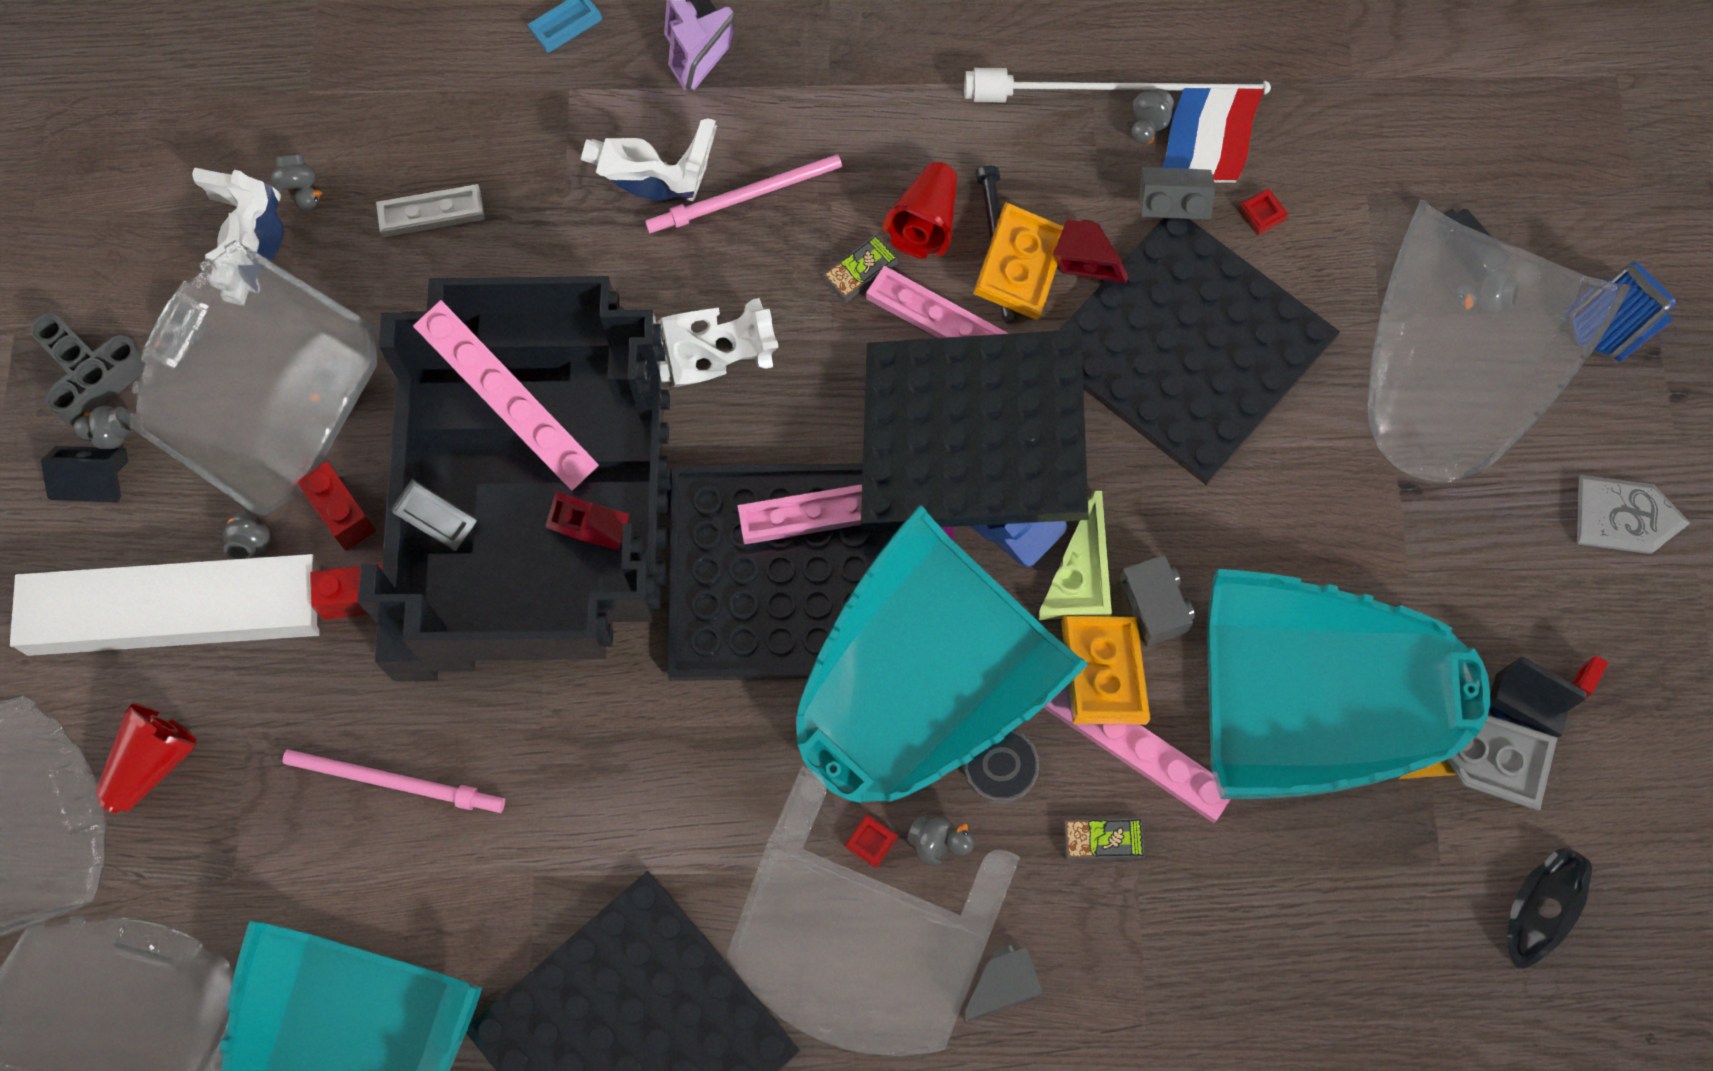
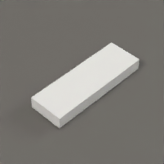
[376,184,485,238]

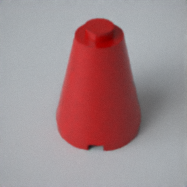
[883,162,958,259]
[95,703,197,814]

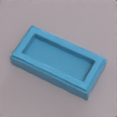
[527,0,602,54]

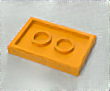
[973,202,1064,320]
[1061,616,1150,725]

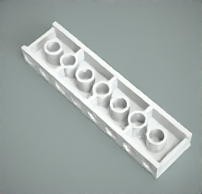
[10,554,321,656]

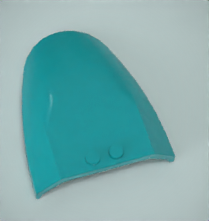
[796,505,1088,803]
[1206,569,1490,799]
[220,920,482,1071]

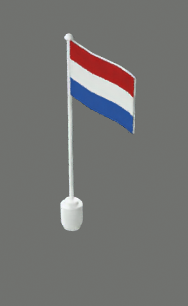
[964,68,1271,183]

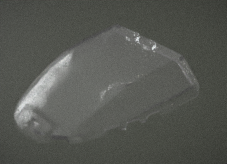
[1367,200,1631,482]

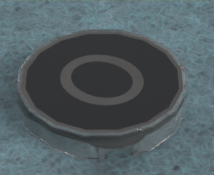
[964,729,1039,804]

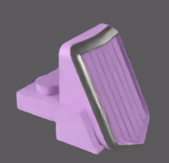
[664,0,734,92]

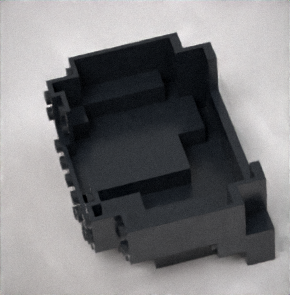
[358,276,672,681]

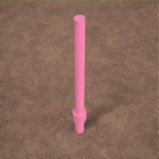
[645,154,842,234]
[283,749,505,813]

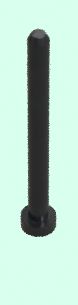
[975,165,1016,324]

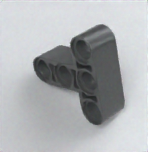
[31,313,147,425]

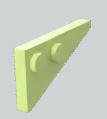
[1038,491,1112,620]

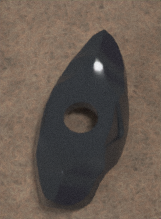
[1507,848,1592,969]

